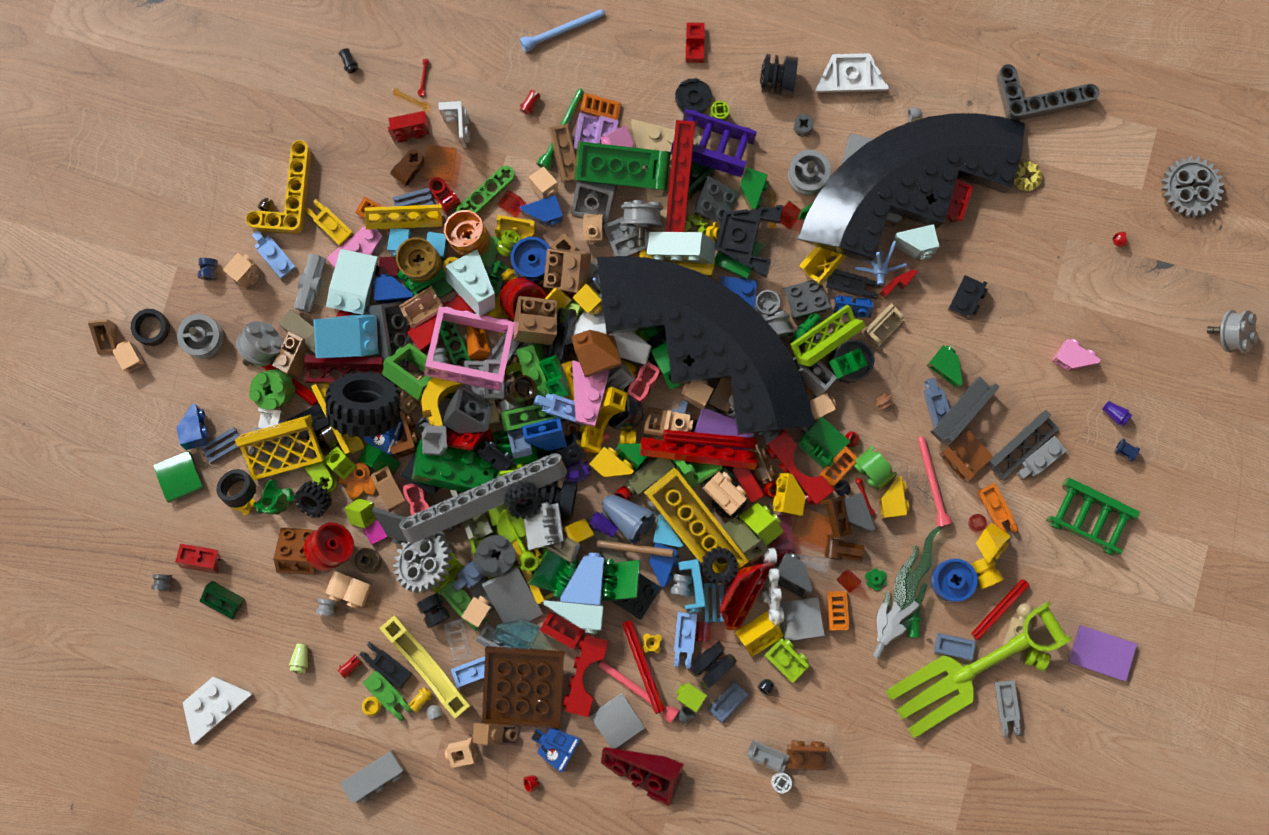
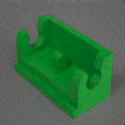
[410,268,454,298]

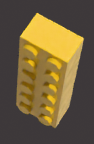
[644,468,749,586]

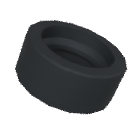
[130,308,170,346]
[216,469,256,508]

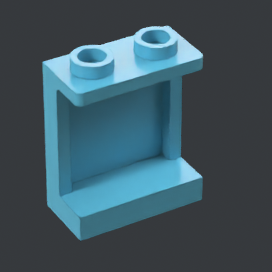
[678,559,705,613]

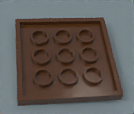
[482,646,565,728]

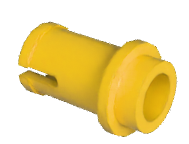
[501,268,518,283]
[408,687,433,713]

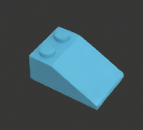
[313,314,378,358]

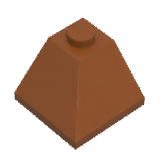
[572,330,622,378]

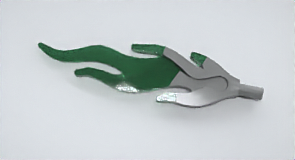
[873,526,942,659]

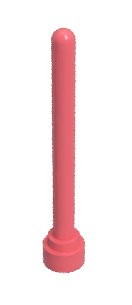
[918,436,952,528]
[598,660,679,723]

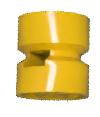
[970,558,1004,589]

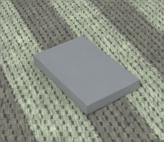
[482,566,543,632]

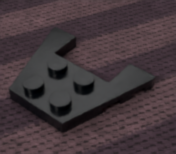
[715,205,784,278]

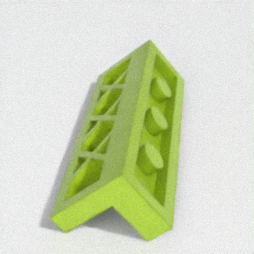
[791,305,866,367]

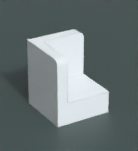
[258,407,285,428]

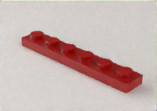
[665,120,695,232]
[640,437,757,470]

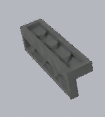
[930,377,1000,445]
[987,410,1059,480]

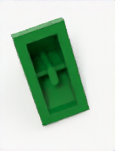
[359,443,401,475]
[616,444,650,471]

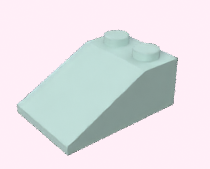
[326,249,378,315]
[544,600,604,634]

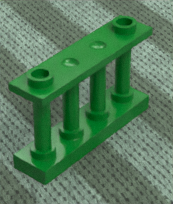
[1046,477,1140,556]

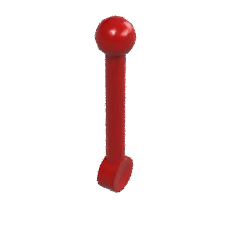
[417,59,429,97]
[855,478,875,516]

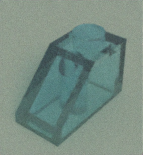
[493,619,541,649]

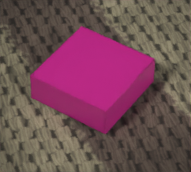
[363,520,387,545]

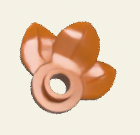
[339,462,376,499]

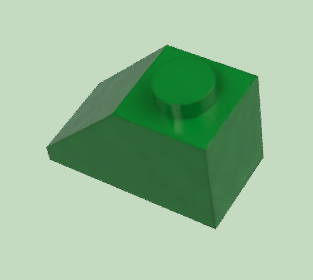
[926,345,962,388]

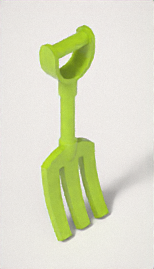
[885,601,1072,738]

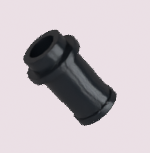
[338,48,358,74]

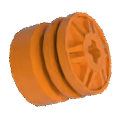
[444,210,490,257]

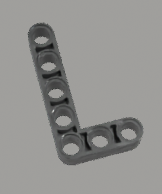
[996,64,1099,121]

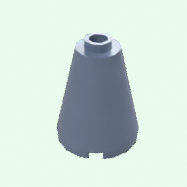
[602,494,656,545]

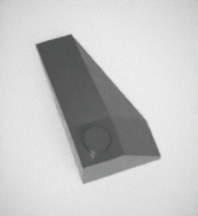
[367,301,411,372]

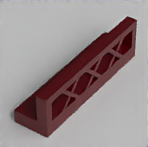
[305,355,383,384]

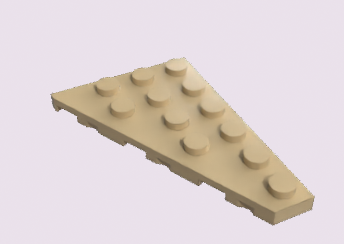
[631,119,702,232]

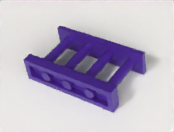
[671,108,757,178]

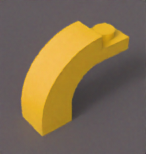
[422,377,464,426]
[579,387,628,454]

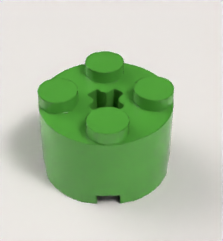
[249,369,295,410]
[854,445,898,490]

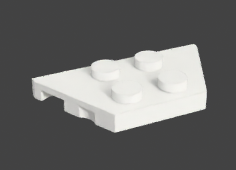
[816,53,889,93]
[183,677,253,744]

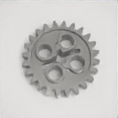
[1160,156,1224,218]
[393,533,453,594]

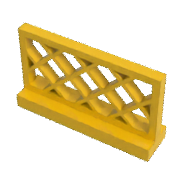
[234,415,324,480]

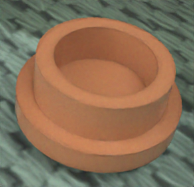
[874,393,893,410]

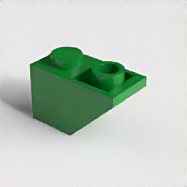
[739,167,770,210]

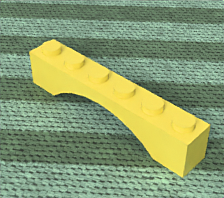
[380,615,472,719]

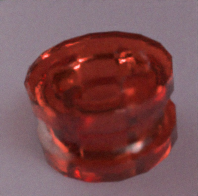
[968,514,987,532]

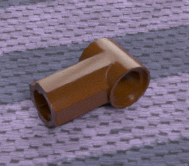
[824,538,865,562]

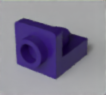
[565,459,592,483]

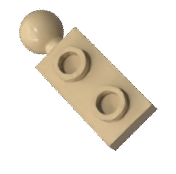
[1001,603,1033,661]

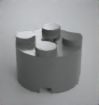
[473,535,516,579]

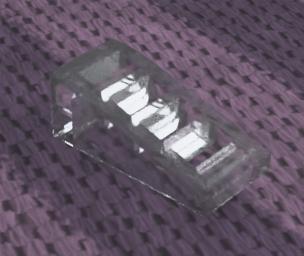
[795,554,832,575]
[444,619,472,662]

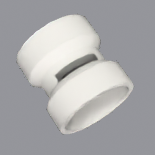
[771,772,792,793]

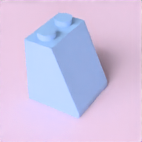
[560,553,605,606]

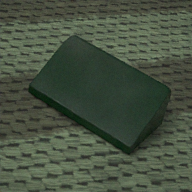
[688,163,715,198]
[200,581,244,620]

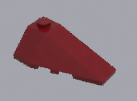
[601,747,684,806]

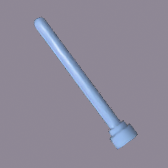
[520,10,605,53]

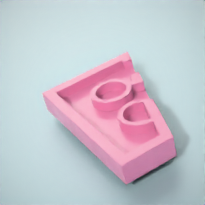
[327,226,383,267]
[572,360,610,427]

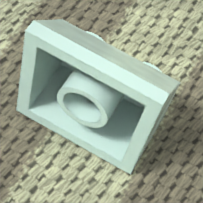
[891,224,939,260]

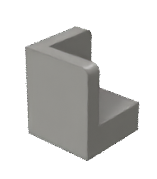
[422,425,447,456]

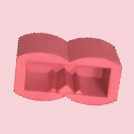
[628,362,660,404]
[403,483,431,515]

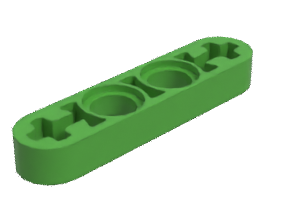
[456,166,515,214]

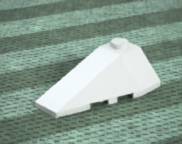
[570,311,652,365]

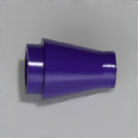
[1102,401,1132,427]
[588,511,618,538]

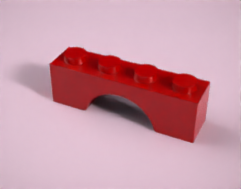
[407,293,476,354]
[766,430,834,506]
[563,635,609,717]

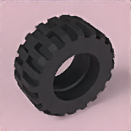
[325,372,400,438]

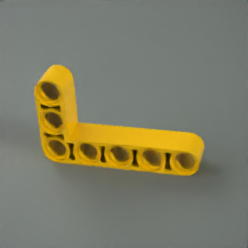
[246,140,311,234]

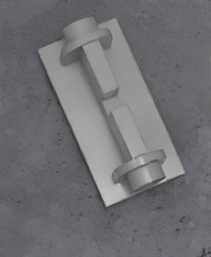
[746,740,790,773]

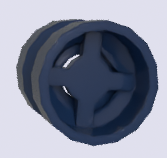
[197,258,218,280]

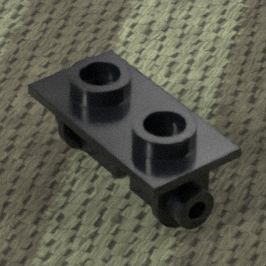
[476,440,516,472]

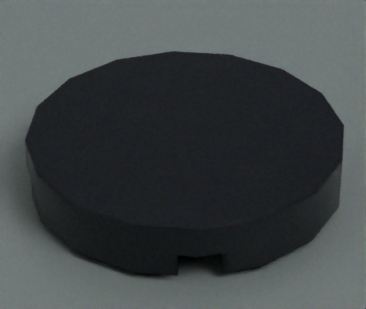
[675,78,712,114]

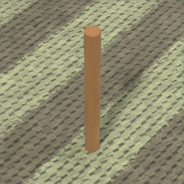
[597,540,674,557]

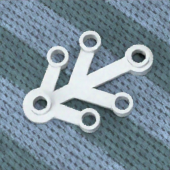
[761,548,784,625]

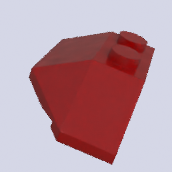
[719,562,775,631]

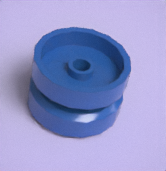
[511,237,550,283]
[930,559,978,602]

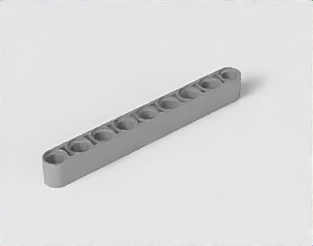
[399,454,567,543]

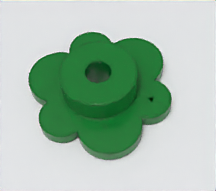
[865,568,887,591]

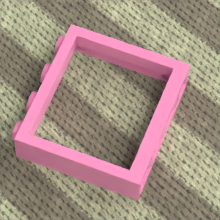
[424,307,514,391]

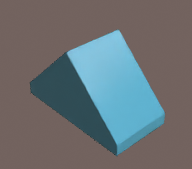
[653,513,683,548]

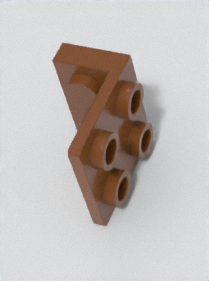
[390,411,420,459]
[939,429,993,483]
[273,528,316,575]
[786,740,830,770]

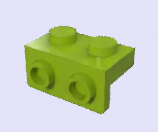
[764,639,810,683]

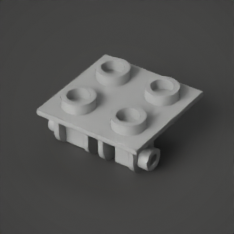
[524,503,564,550]

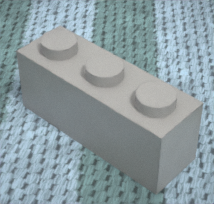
[340,750,405,804]

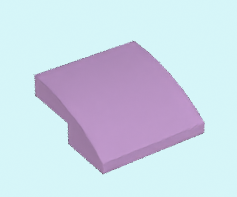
[573,112,618,151]

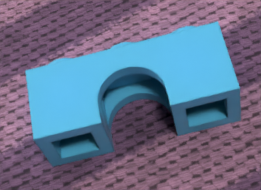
[387,228,448,260]

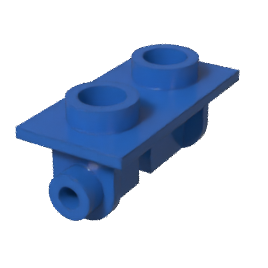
[833,295,874,318]

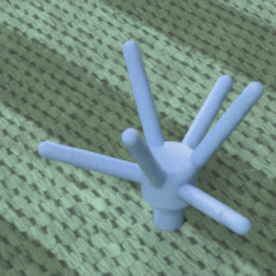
[855,241,907,285]

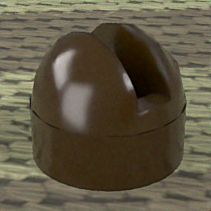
[257,198,274,212]

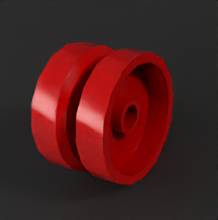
[499,277,547,320]
[303,522,354,571]

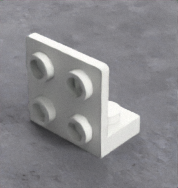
[439,101,470,148]

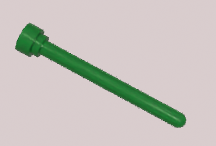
[536,89,584,171]

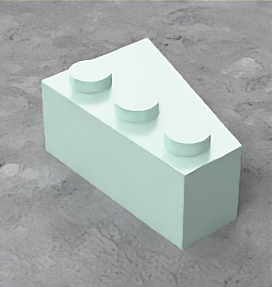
[647,232,716,265]
[446,249,495,317]

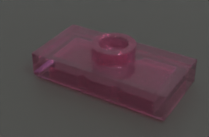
[773,515,793,552]

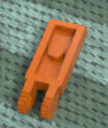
[977,482,1018,533]

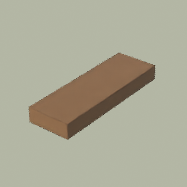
[549,124,576,183]

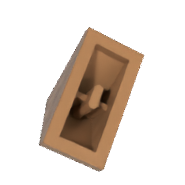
[88,319,117,354]
[644,407,667,440]

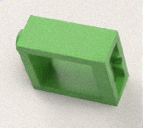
[382,343,434,400]

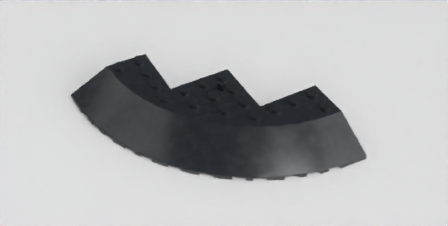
[797,113,1025,263]
[597,256,815,435]

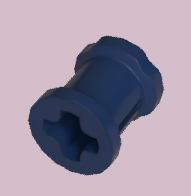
[1114,438,1140,462]

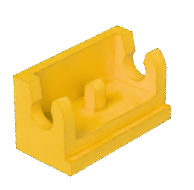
[495,215,536,239]

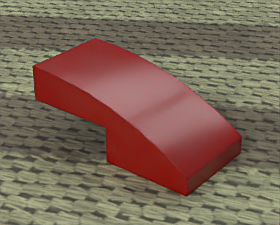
[685,22,705,63]
[879,269,918,299]

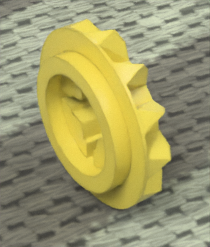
[1014,161,1043,191]

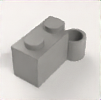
[793,357,837,397]

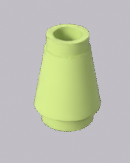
[289,644,308,673]

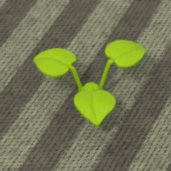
[489,509,551,580]

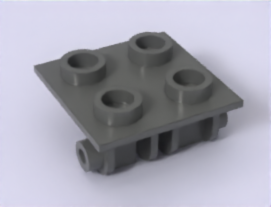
[694,176,739,225]
[783,280,831,320]

